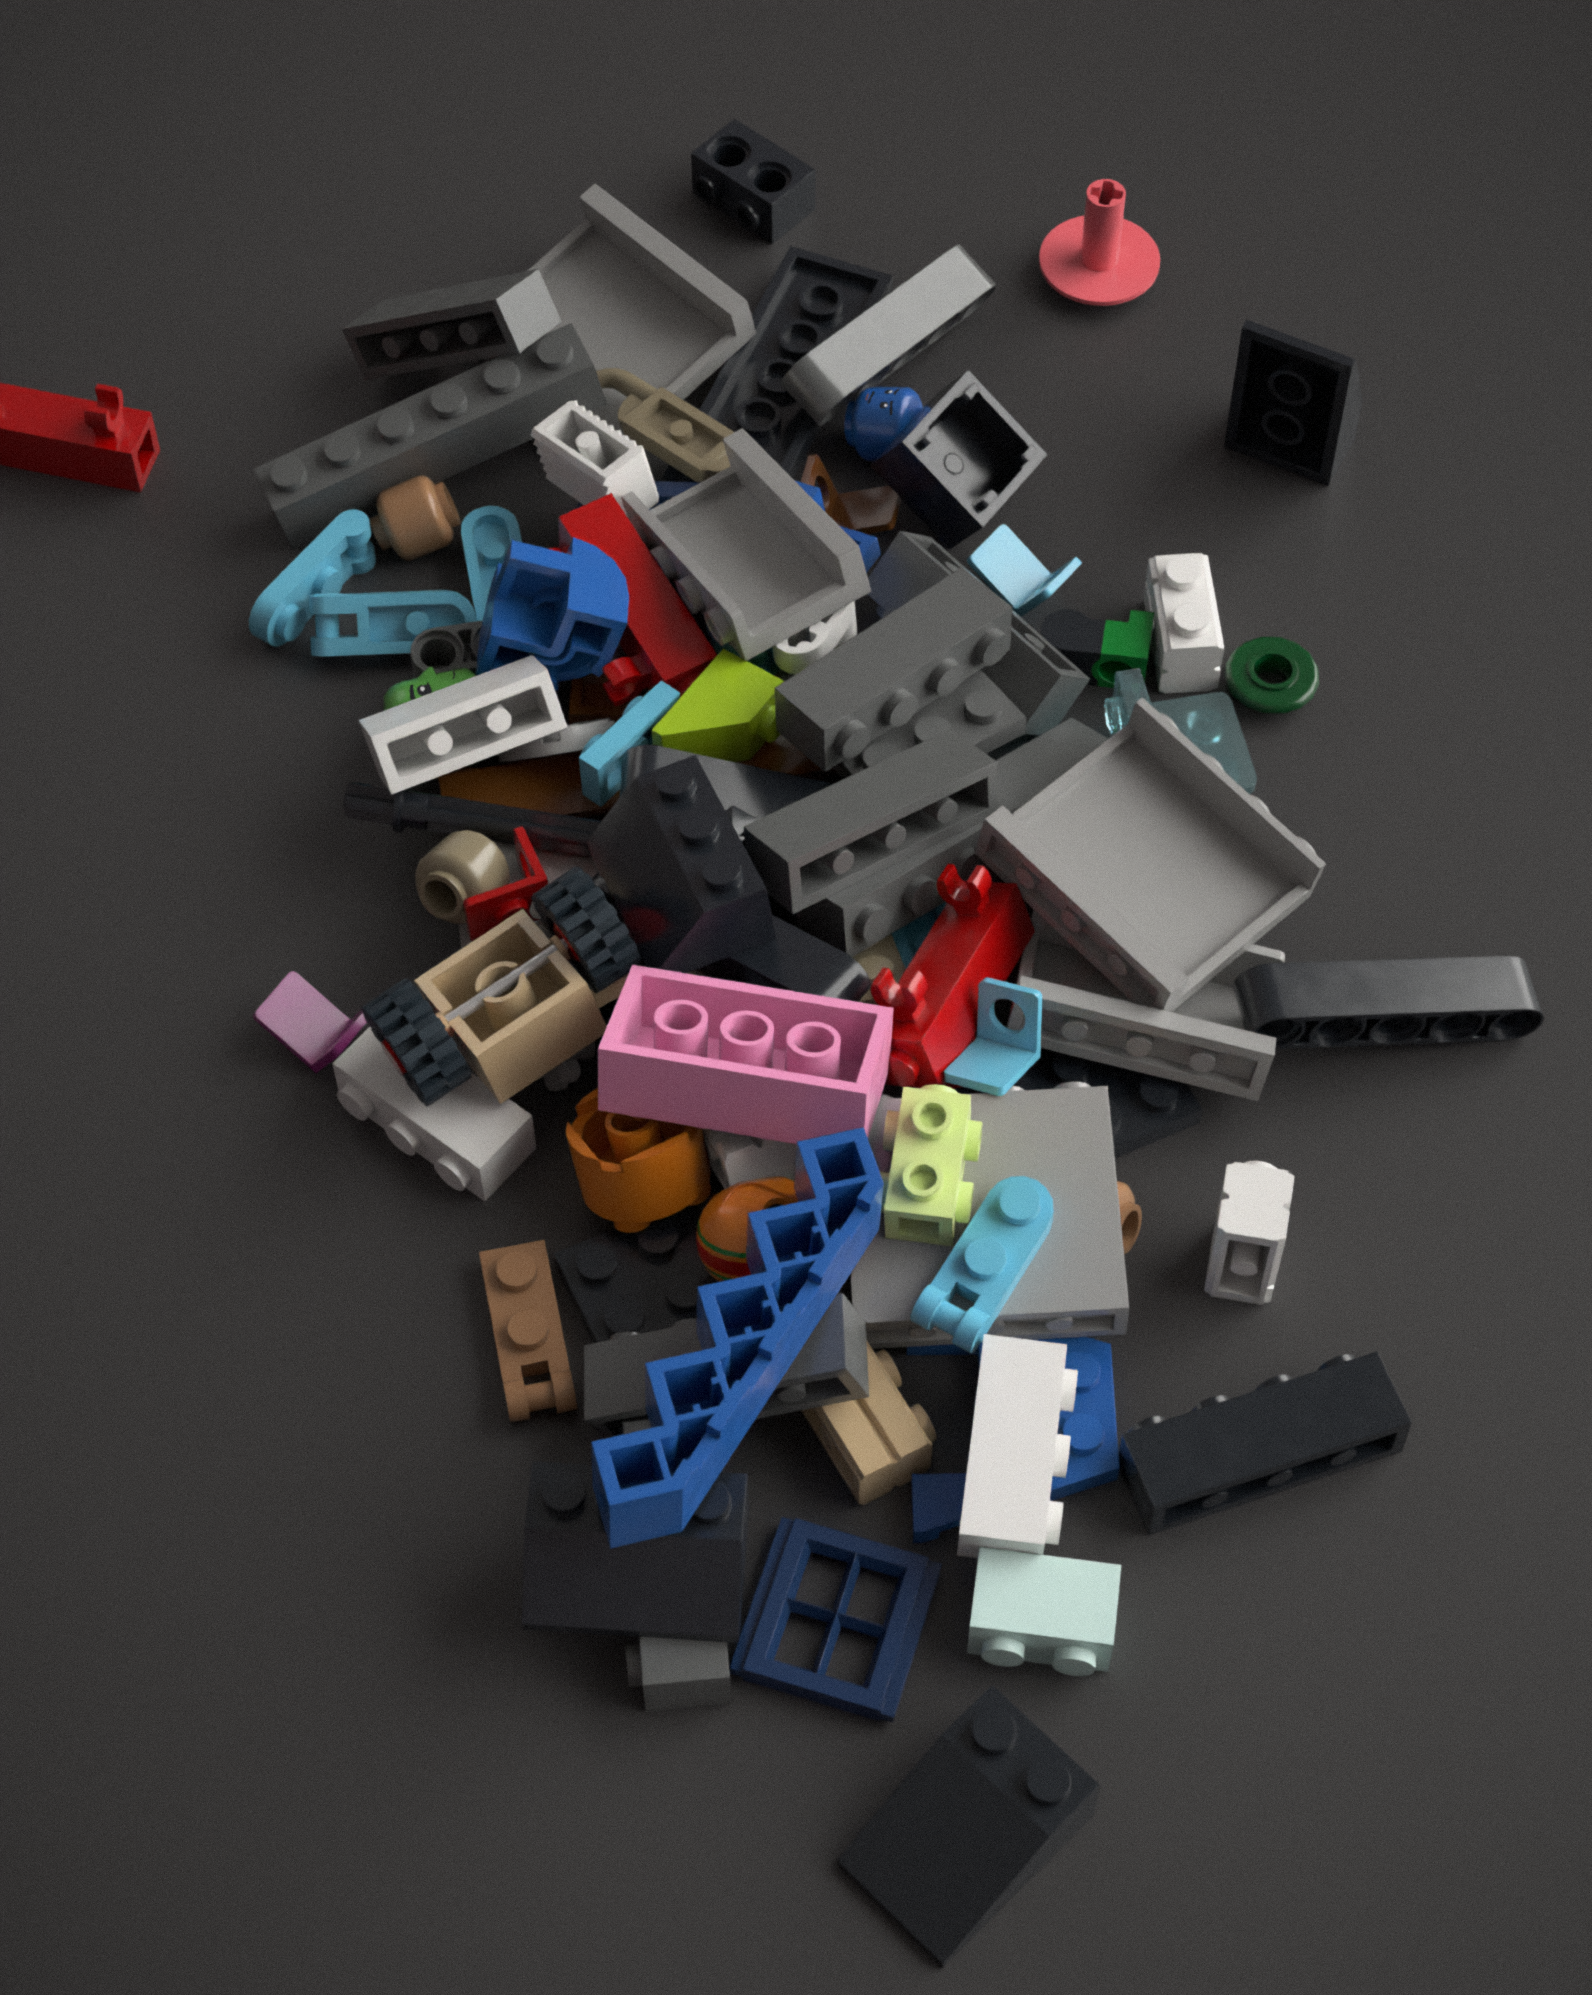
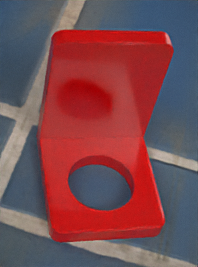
[463,826,548,941]

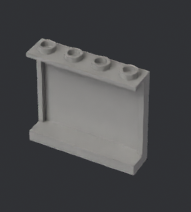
[473,183,756,440]
[974,698,1326,1012]
[851,1082,1129,1349]

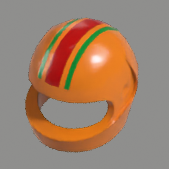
[696,1176,798,1282]

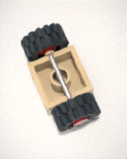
[361,866,642,1107]

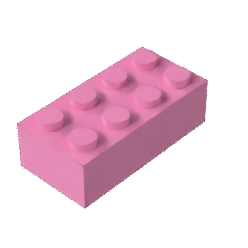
[598,965,893,1144]

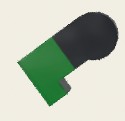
[1040,609,1154,692]

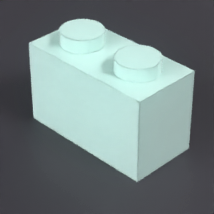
[967,1547,1121,1676]

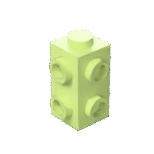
[880,1084,983,1246]

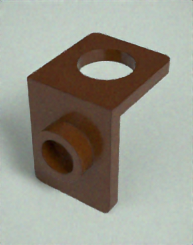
[801,454,902,534]

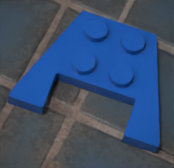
[906,1337,1119,1543]

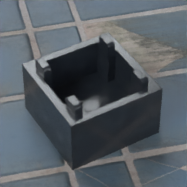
[870,370,1047,549]

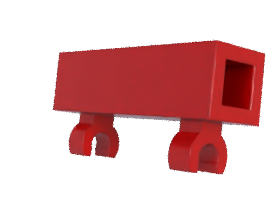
[0,383,160,492]
[550,493,717,706]
[871,864,1035,1088]

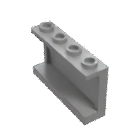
[621,428,871,661]
[1006,909,1285,1101]

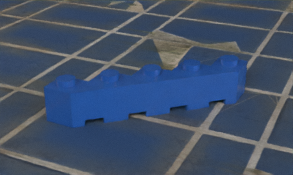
[591,1127,884,1549]

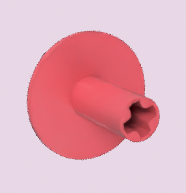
[1039,179,1160,306]

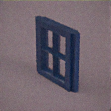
[729,1517,942,1723]

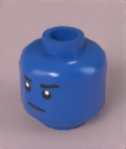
[844,387,923,462]

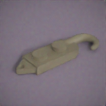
[592,368,734,482]

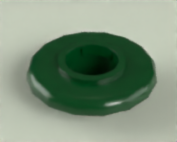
[1225,637,1319,714]

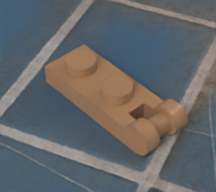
[479,1240,578,1423]

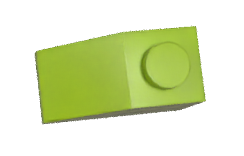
[652,648,785,762]

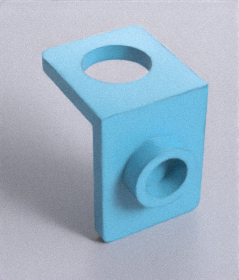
[967,524,1082,617]
[944,977,1042,1096]

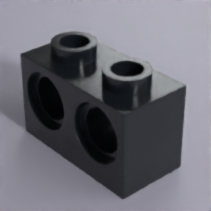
[691,119,816,244]

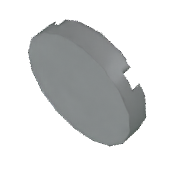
[497,718,615,762]

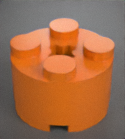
[565,1088,711,1233]

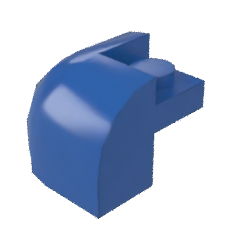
[476,537,629,691]

